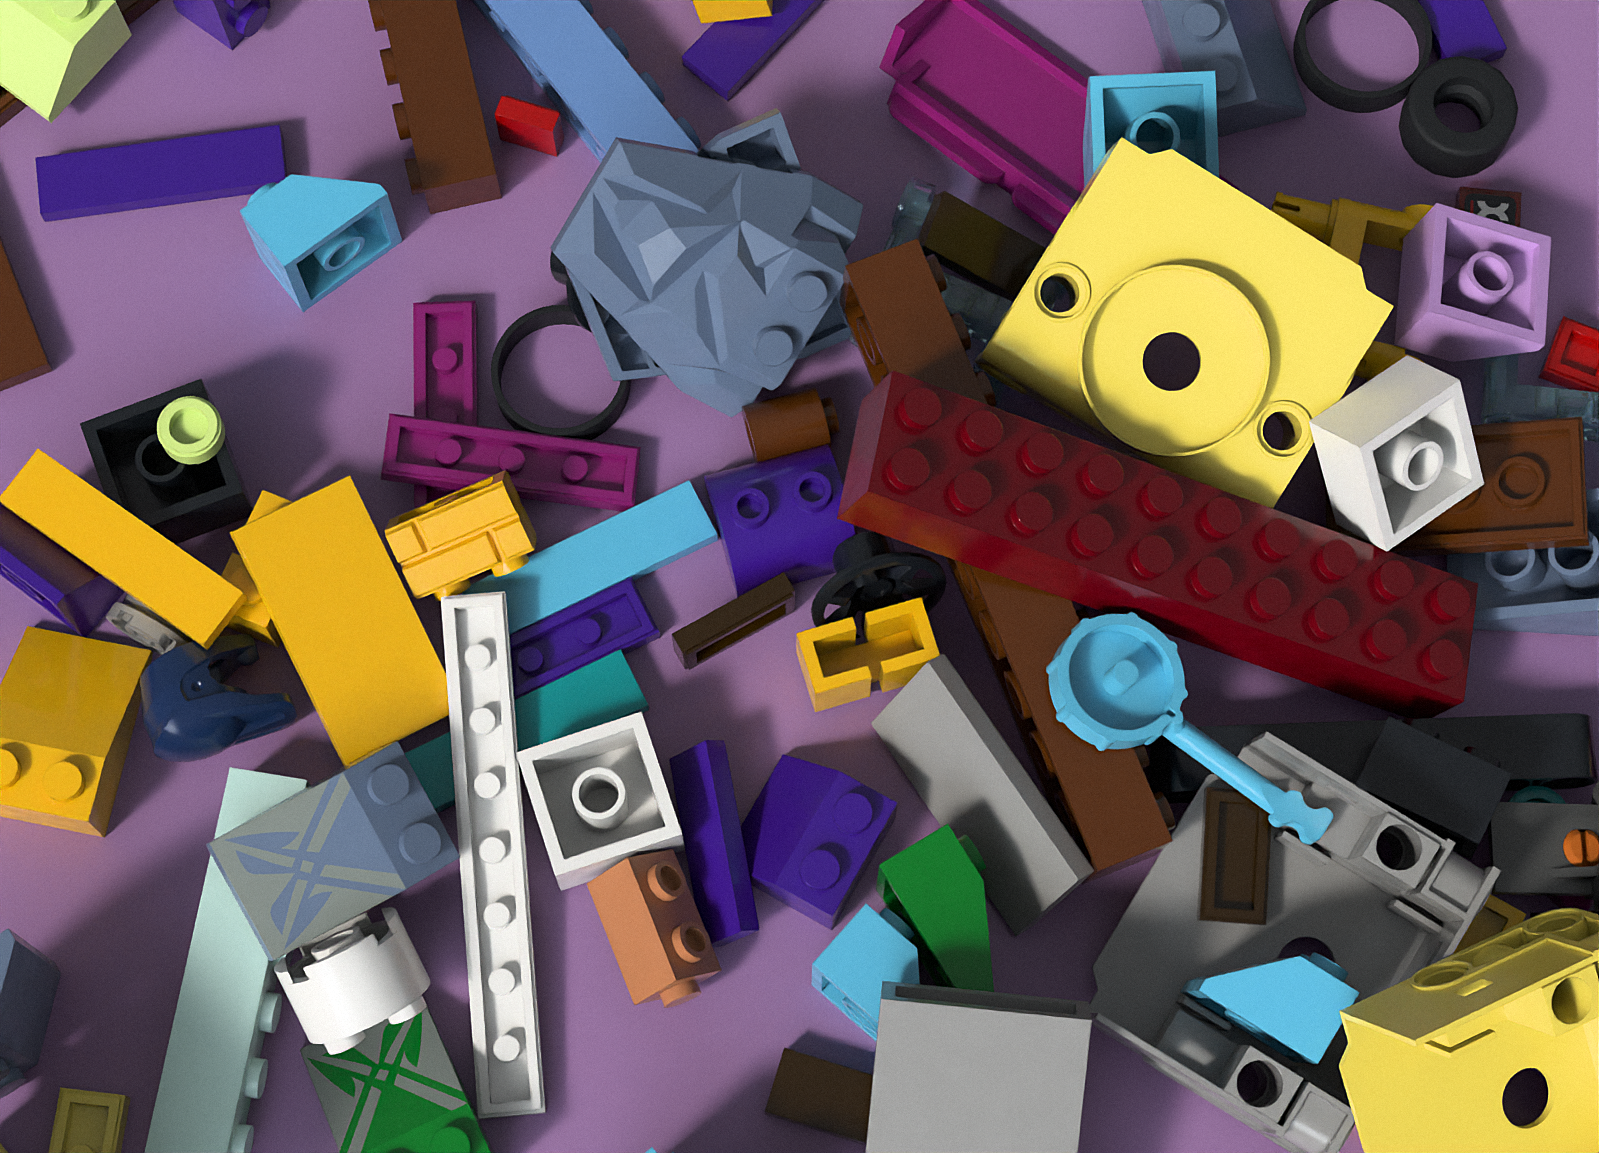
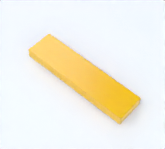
[0,449,247,650]

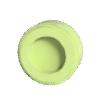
[157,396,225,464]

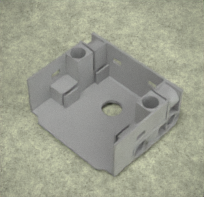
[1089,731,1501,1153]

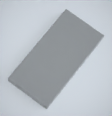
[871,654,1094,936]

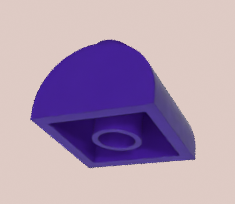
[704,444,856,597]

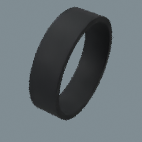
[1293,0,1432,113]
[491,305,631,440]

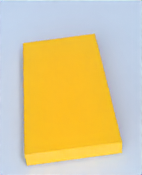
[229,476,449,766]

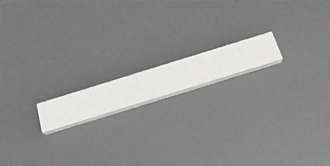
[441,591,546,1119]

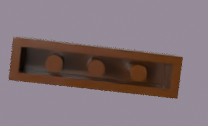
[368,0,502,214]

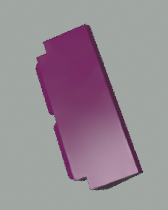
[879,0,1239,235]

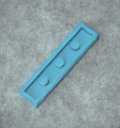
[462,480,718,635]

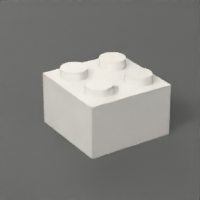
[1309,355,1484,552]
[516,712,685,891]

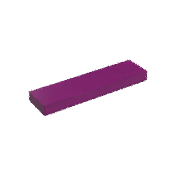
[413,300,479,509]
[381,413,641,512]

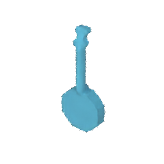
[1046,612,1333,845]

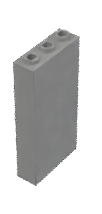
[865,981,1092,1153]

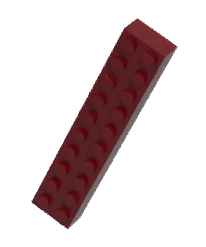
[837,370,1478,719]

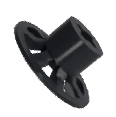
[811,531,947,638]

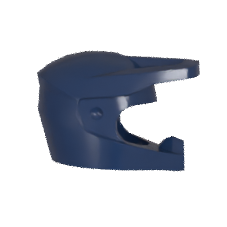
[140,634,297,762]

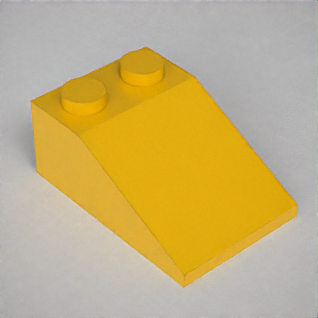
[0,626,154,837]

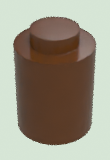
[741,387,840,462]

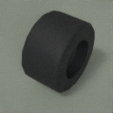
[1398,56,1518,178]

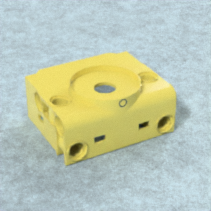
[974,137,1394,509]
[1338,908,1599,1153]

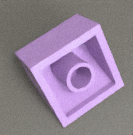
[1394,203,1551,362]

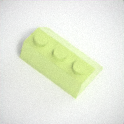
[0,0,132,123]

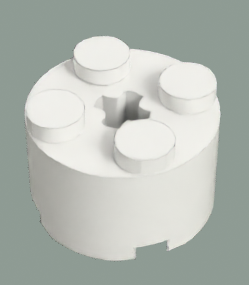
[274,907,431,1055]

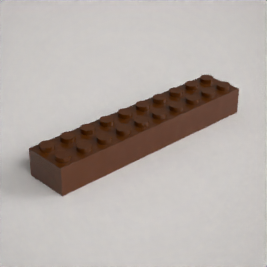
[839,239,1176,885]

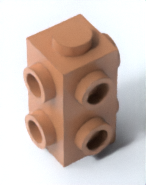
[587,849,722,1008]

